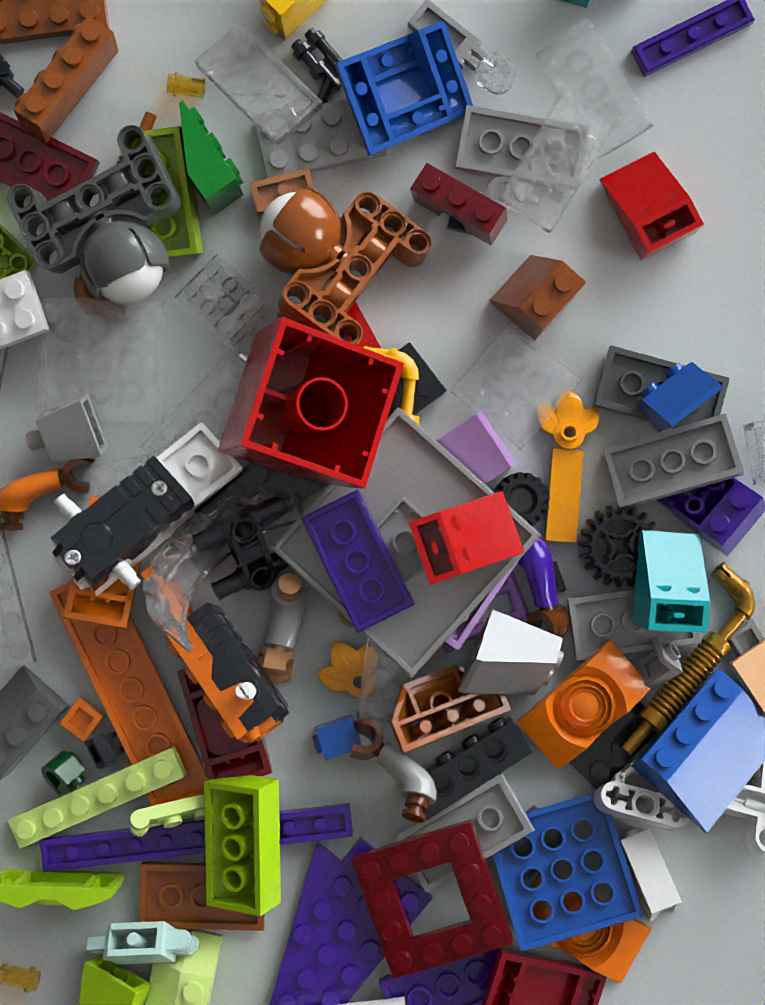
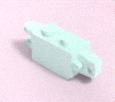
[86,921,200,965]

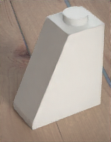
[620,828,682,921]

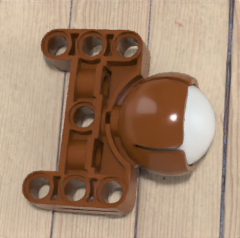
[259,187,432,345]

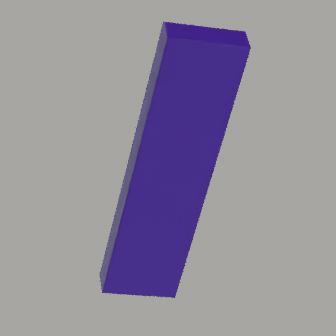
[631,0,755,77]

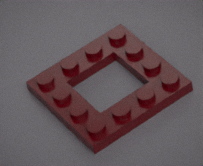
[351,819,513,979]

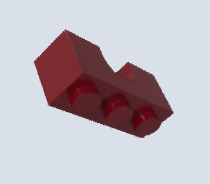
[410,163,508,246]

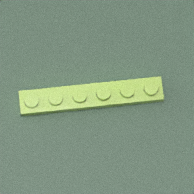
[7,746,187,849]

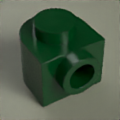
[41,751,86,795]

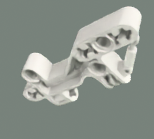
[594,759,765,855]

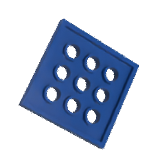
[493,792,644,952]

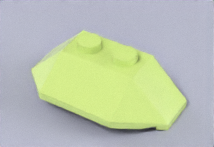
[145,929,223,1005]

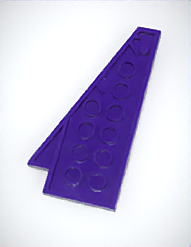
[269,836,432,1005]

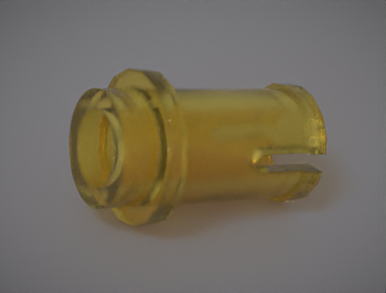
[167,71,206,99]
[0,963,41,993]

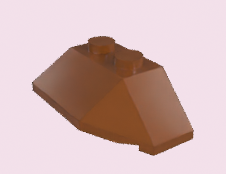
[390,665,511,754]

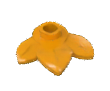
[537,391,599,450]
[318,641,378,697]

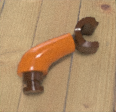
[0,458,96,531]

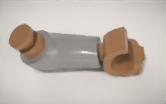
[258,573,306,685]

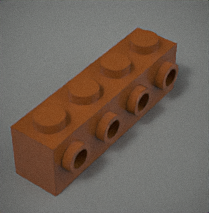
[13,16,118,144]

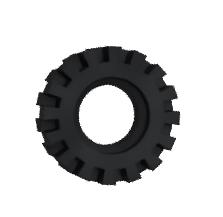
[494,472,550,526]

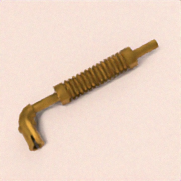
[621,562,755,756]

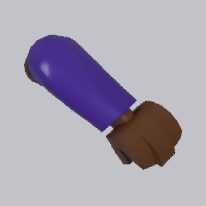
[518,537,570,638]

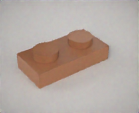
[250,168,315,216]

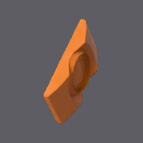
[63,496,142,629]
[516,640,651,770]
[530,872,651,983]

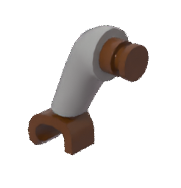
[350,718,437,823]

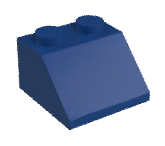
[636,362,723,433]

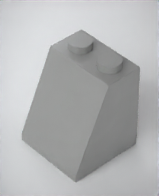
[458,609,564,695]

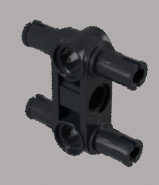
[191,494,290,601]

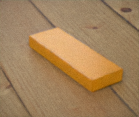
[544,448,584,543]

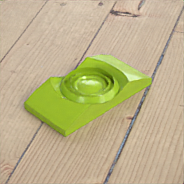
[0,869,126,911]

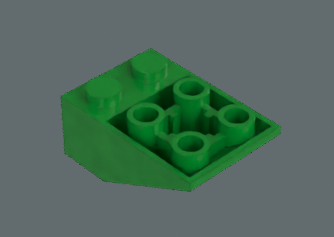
[179,101,244,215]

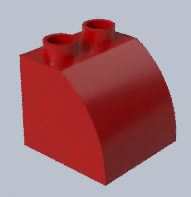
[218,317,404,488]

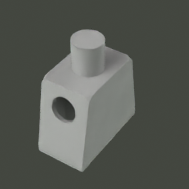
[26,392,107,461]

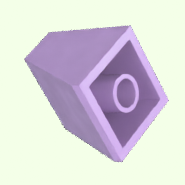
[437,411,516,484]

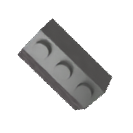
[0,665,70,780]

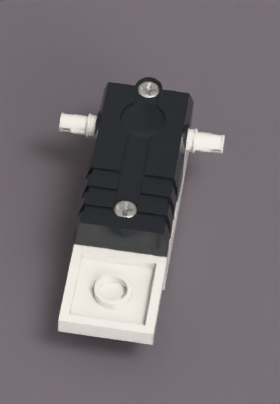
[50,422,243,596]

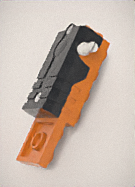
[140,566,290,743]

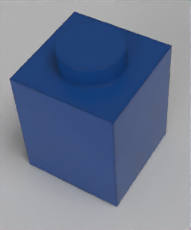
[312,714,362,760]

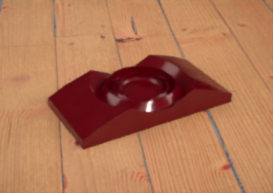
[177,669,273,780]
[481,949,607,1005]

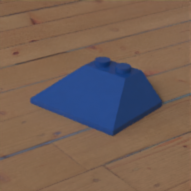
[335,20,473,156]

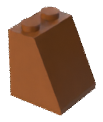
[489,255,586,341]

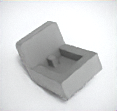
[638,636,683,691]

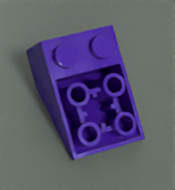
[656,478,765,557]

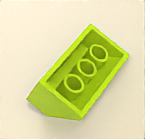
[204,775,281,917]

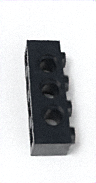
[422,716,533,820]

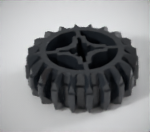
[577,504,656,588]

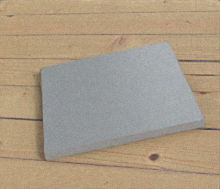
[271,407,541,678]

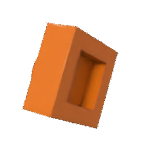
[59,697,105,742]

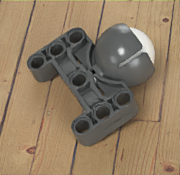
[7,125,181,304]

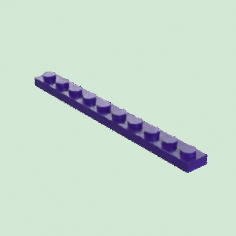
[40,803,353,872]

